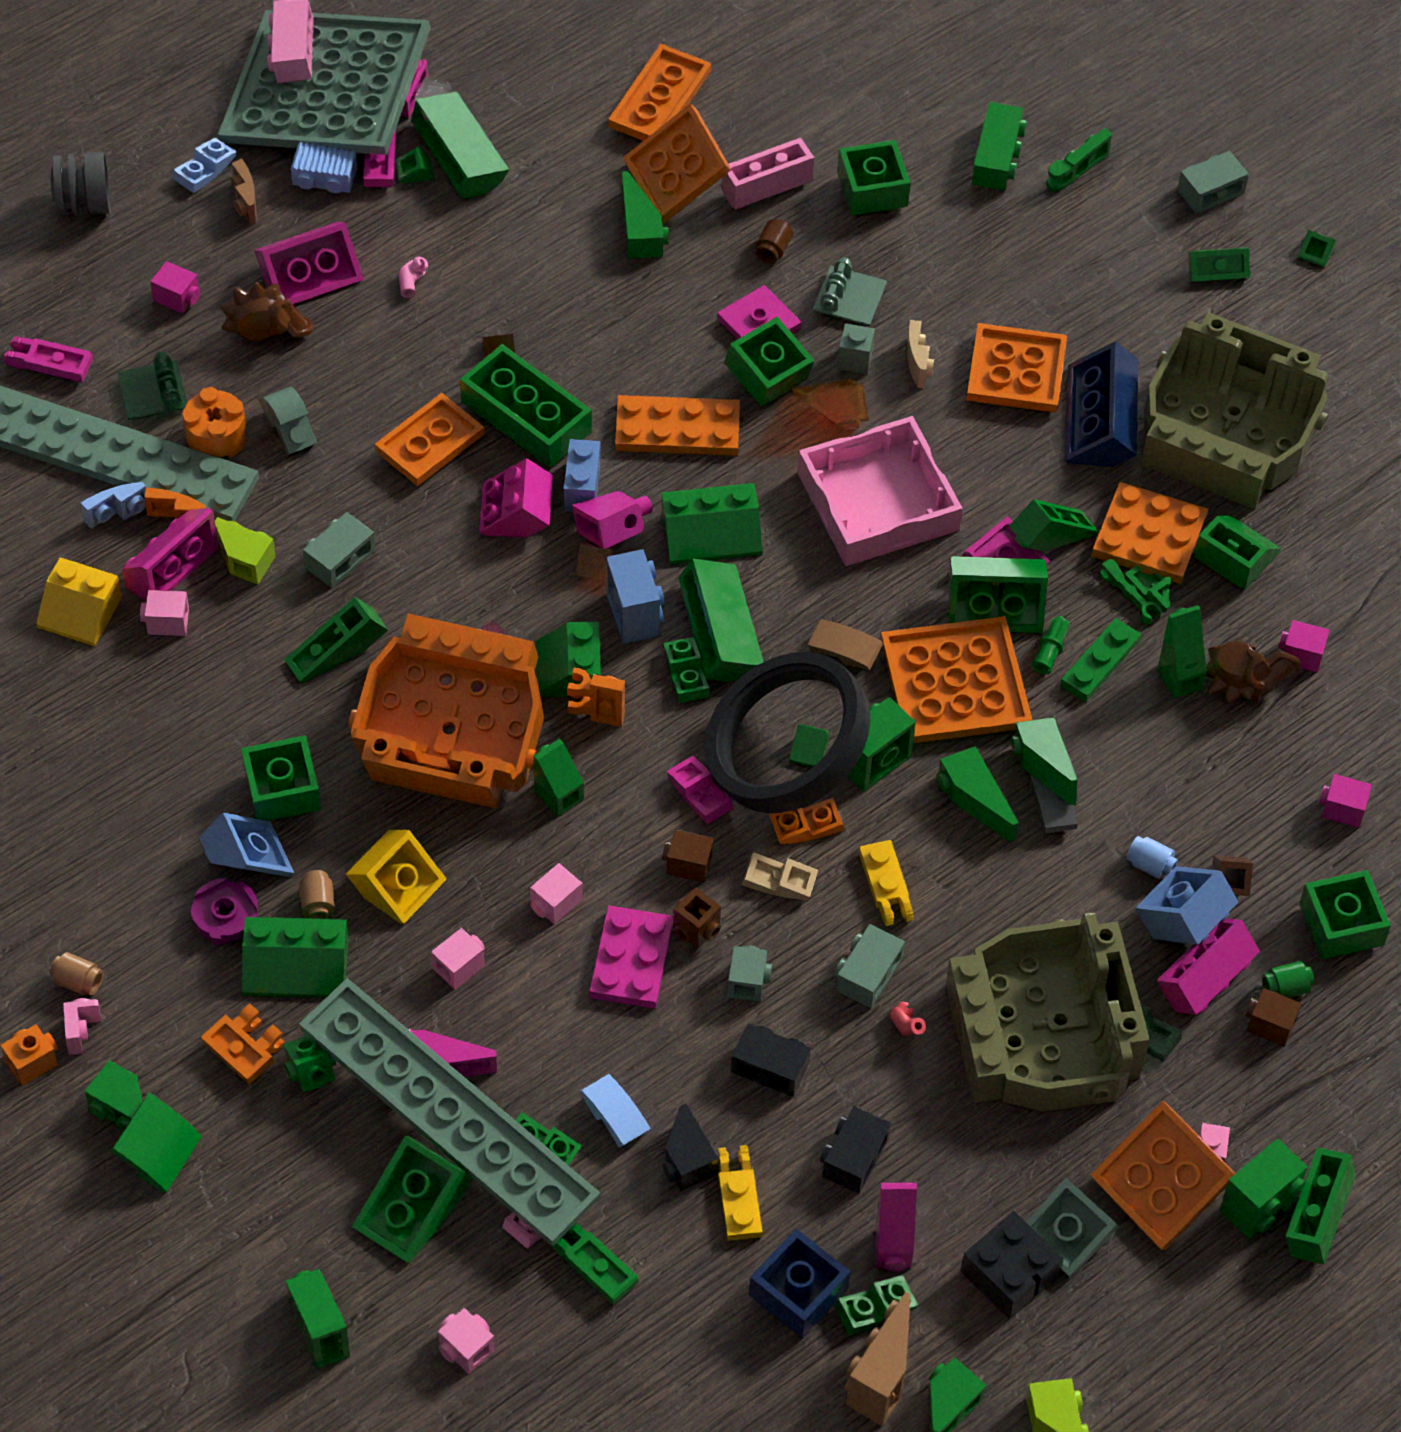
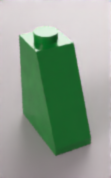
[286,1269,351,1369]

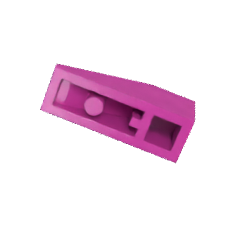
[408,1029,497,1077]
[875,1183,917,1272]

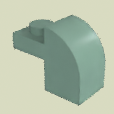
[258,387,318,455]

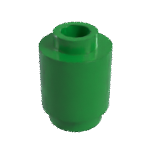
[1262,961,1315,998]

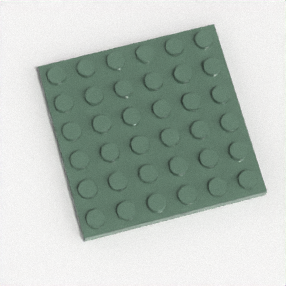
[218,10,431,155]

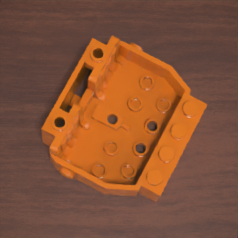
[348,613,544,809]

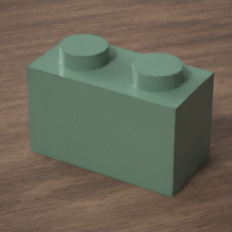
[1177,151,1249,214]
[303,512,376,588]
[834,924,905,1009]

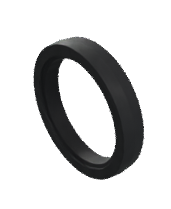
[705,652,870,813]

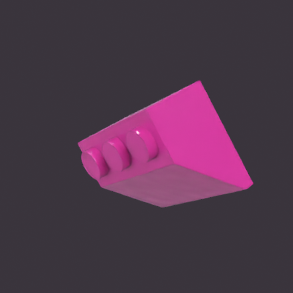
[254,222,364,304]
[122,508,218,602]

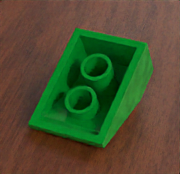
[352,1135,473,1263]

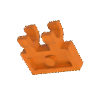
[567,667,625,727]
[201,1003,285,1085]

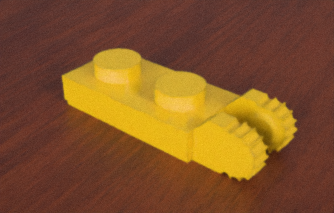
[859,840,914,926]
[718,1145,763,1241]

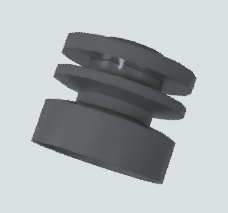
[50,151,111,217]

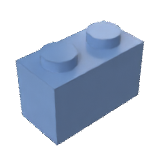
[564,439,600,512]

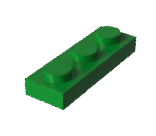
[1060,618,1142,703]

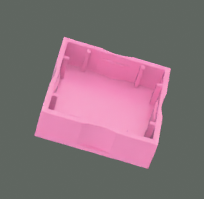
[797,416,963,567]

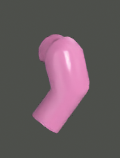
[399,256,428,298]

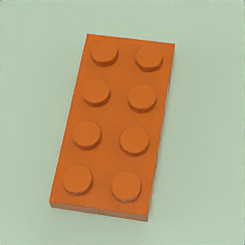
[608,44,712,141]
[615,395,740,456]

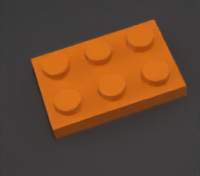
[375,393,485,486]

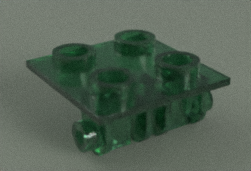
[117,351,188,420]

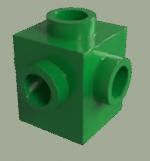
[283,1035,337,1092]

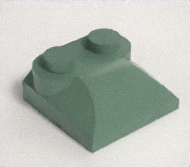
[1026,1178,1119,1277]

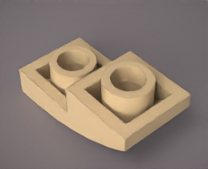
[907,320,934,389]

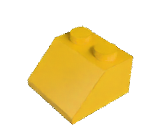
[36,557,122,646]
[346,830,447,924]

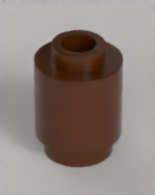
[755,219,793,264]

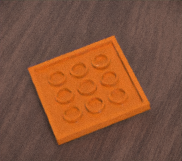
[880,616,1032,743]

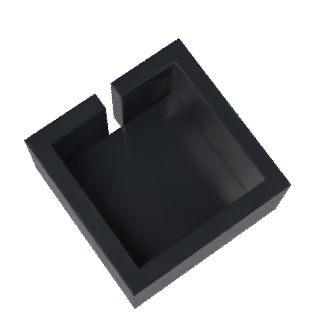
[960,1211,1064,1320]

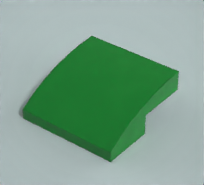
[110,1092,202,1194]

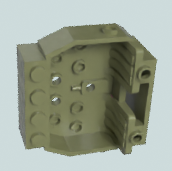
[1141,312,1329,509]
[945,912,1150,1112]

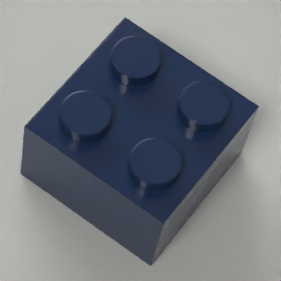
[749,1228,851,1338]

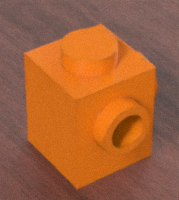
[0,1024,58,1086]

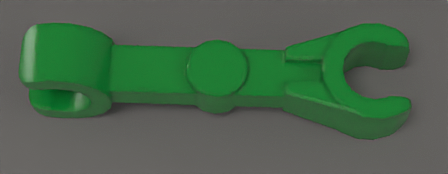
[1100,559,1162,625]

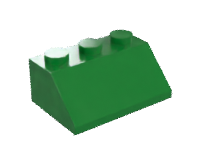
[661,483,763,565]
[948,556,1048,633]
[242,917,349,998]

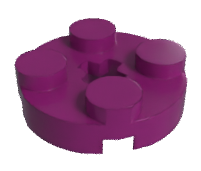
[191,878,258,945]

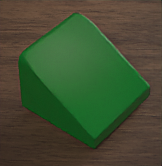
[395,147,434,184]
[1297,229,1337,268]
[789,724,829,768]

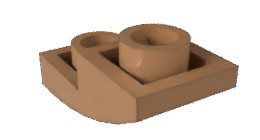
[230,159,257,225]
[808,619,883,670]

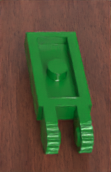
[1046,128,1112,192]
[551,1223,639,1306]

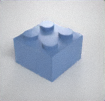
[606,549,664,644]
[1135,866,1238,945]

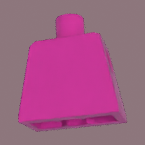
[572,491,653,549]

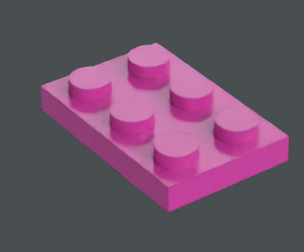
[590,905,673,1009]

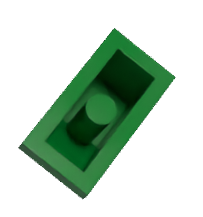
[928,1357,987,1432]

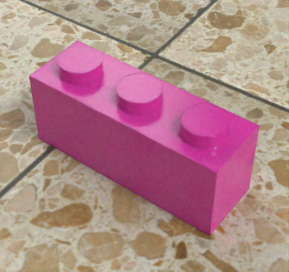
[1156,918,1260,1015]

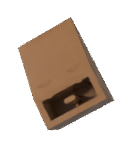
[844,1292,911,1427]

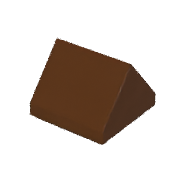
[481,333,515,358]

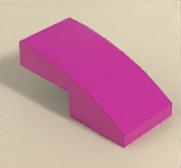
[667,756,733,825]

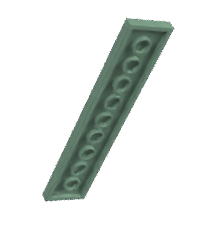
[0,386,259,521]
[299,978,600,1247]

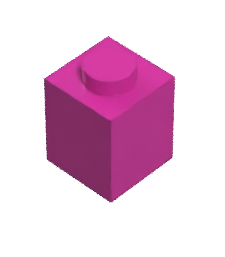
[150,261,200,314]
[1278,620,1330,673]
[1319,774,1372,828]

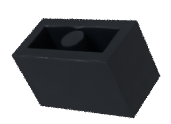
[731,1023,811,1097]
[820,1106,891,1194]

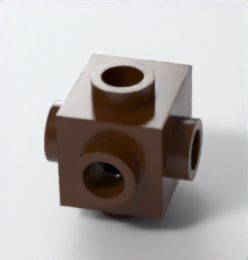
[673,887,721,948]

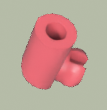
[890,1002,926,1036]

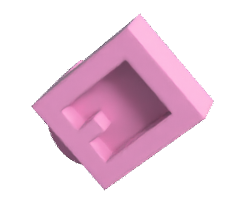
[63,998,101,1055]

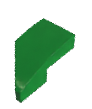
[1124,566,1171,613]

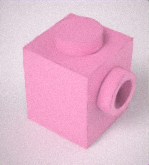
[438,1308,495,1374]

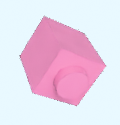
[140,590,189,636]
[530,863,583,924]
[431,928,485,990]

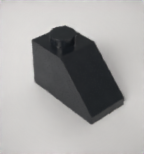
[662,1103,719,1191]

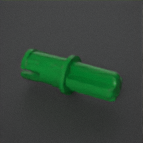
[1032,616,1070,675]

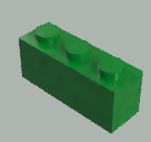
[971,101,1027,191]
[1286,1147,1356,1265]

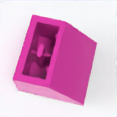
[479,458,553,537]

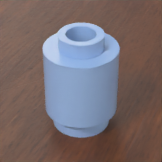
[1126,836,1178,880]

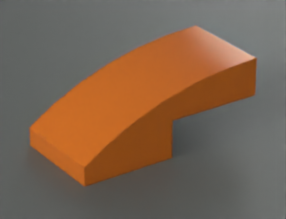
[144,487,206,519]

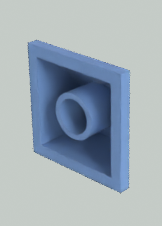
[199,813,294,877]

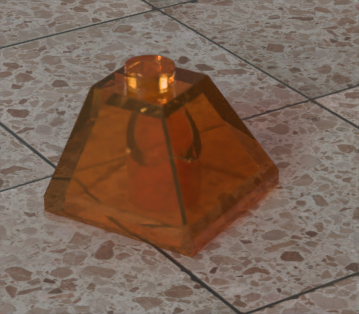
[791,378,869,430]

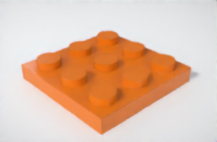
[623,104,732,224]
[966,323,1067,413]
[1091,482,1209,584]
[1090,1101,1235,1251]

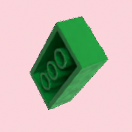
[460,344,592,468]

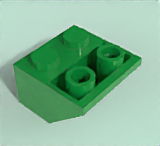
[1194,516,1282,590]

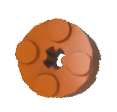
[182,387,247,458]

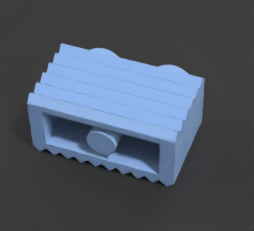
[291,141,357,193]

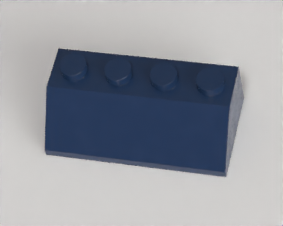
[1065,341,1138,467]

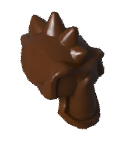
[220,282,314,341]
[1206,641,1302,704]

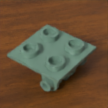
[813,257,887,326]

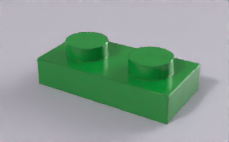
[1188,247,1250,282]

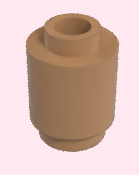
[299,870,335,919]
[50,952,104,995]

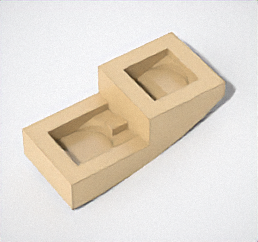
[741,852,818,900]

